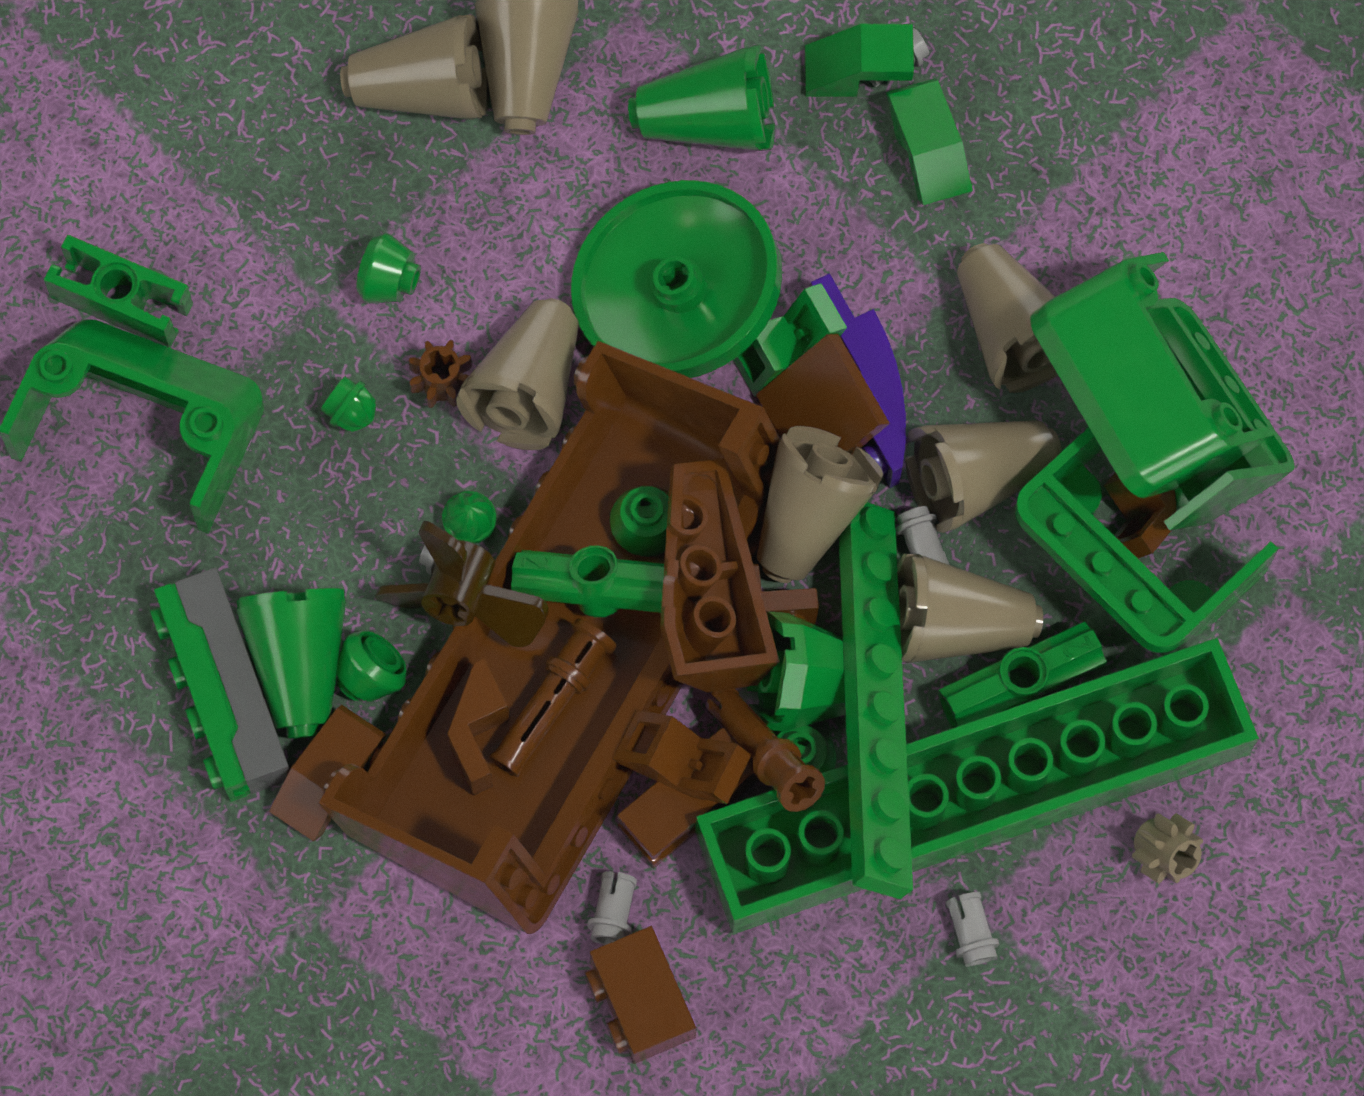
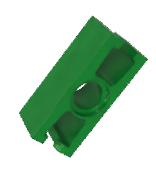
[44,234,193,348]

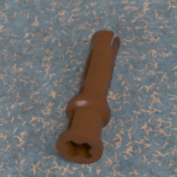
[489,618,617,777]
[706,688,825,812]

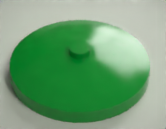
[571,180,782,378]

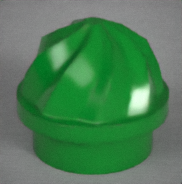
[320,376,376,432]
[442,491,496,544]

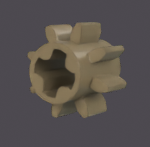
[1132,813,1203,884]

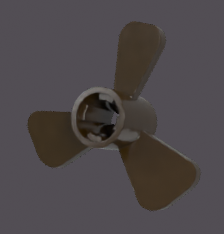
[375,521,549,647]

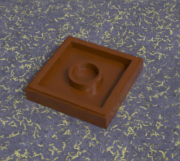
[756,334,890,454]

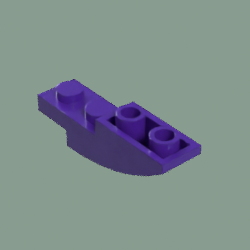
[810,273,906,488]

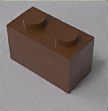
[584,925,697,1064]

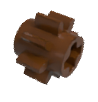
[408,340,472,408]

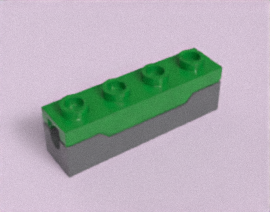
[150,567,290,802]

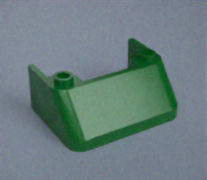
[1030,252,1274,498]
[1147,298,1295,530]
[0,319,264,534]
[1015,427,1279,653]

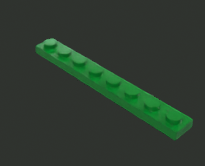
[839,502,913,900]

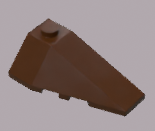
[660,459,780,692]

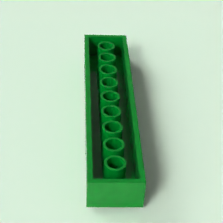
[695,638,1259,935]

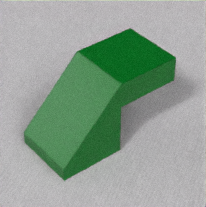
[805,23,914,97]
[886,78,973,205]
[733,283,847,397]

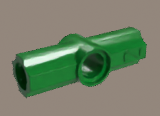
[511,545,664,618]
[937,622,1107,728]

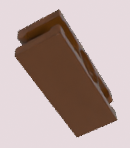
[617,728,758,869]

